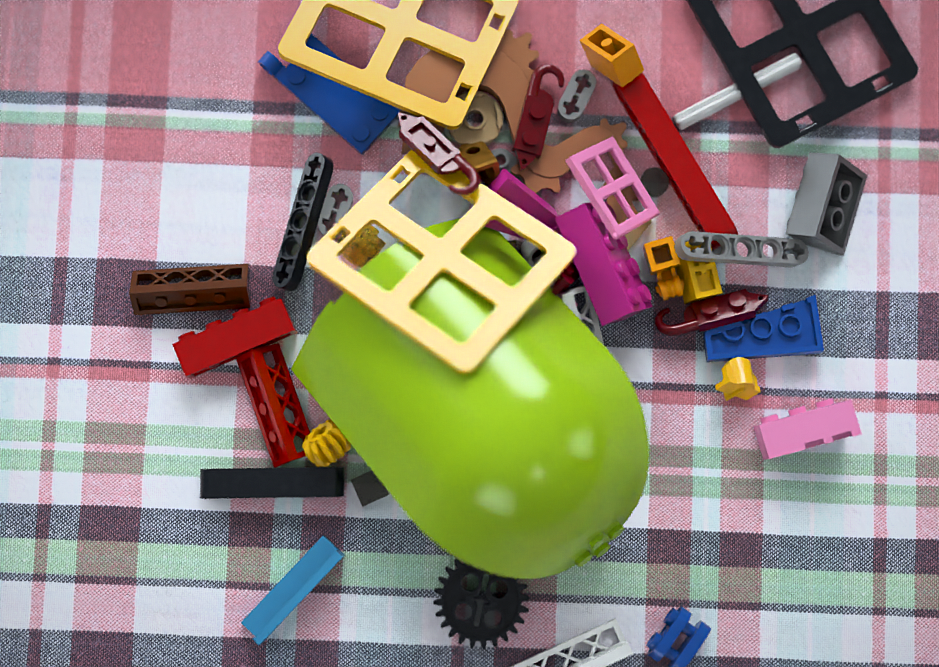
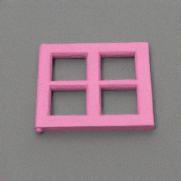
[565,136,660,240]

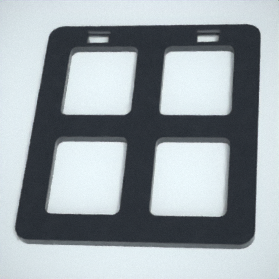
[686,0,918,148]

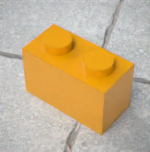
[579,24,644,87]

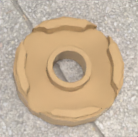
[448,91,503,146]

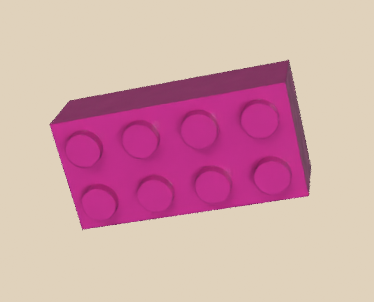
[555,201,653,326]

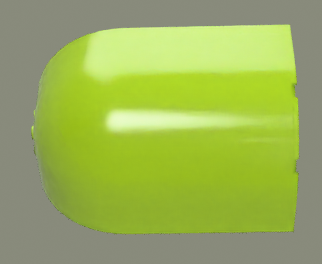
[291,218,649,579]

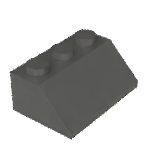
[785,152,868,256]

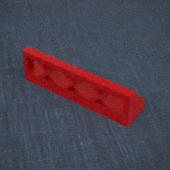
[236,343,310,468]

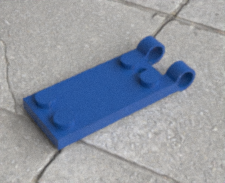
[258,33,400,156]

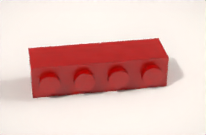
[172,296,297,379]

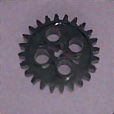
[433,558,530,649]

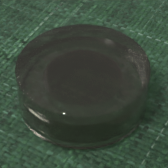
[640,168,669,198]

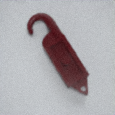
[511,64,565,171]
[655,289,769,336]

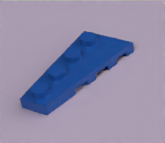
[703,295,824,363]

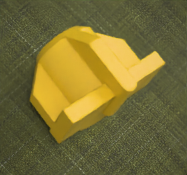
[715,357,761,401]

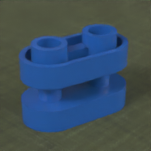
[646,606,711,667]

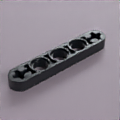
[272,152,334,291]

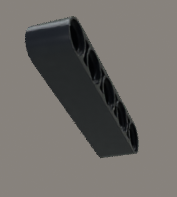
[200,467,344,499]

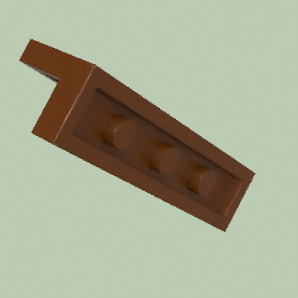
[129,264,251,315]

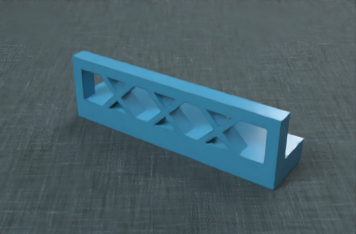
[241,535,345,645]

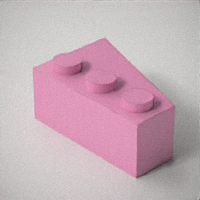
[753,398,862,460]

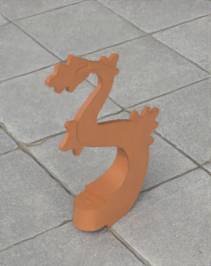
[398,29,639,225]

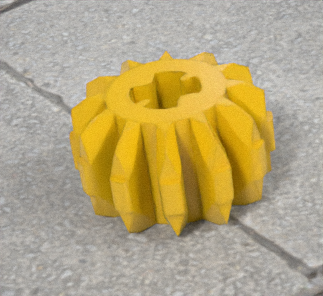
[302,419,351,467]

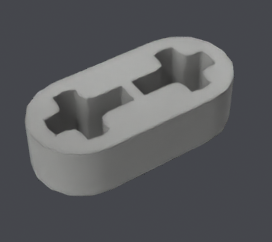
[557,70,596,123]
[317,184,354,238]

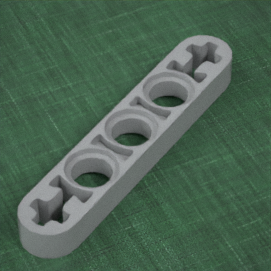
[674,231,809,267]

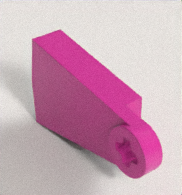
[485,168,561,240]

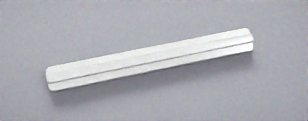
[674,53,802,130]

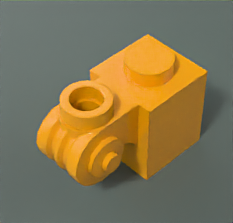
[643,236,685,301]

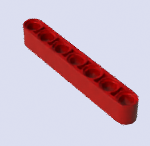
[612,73,738,251]

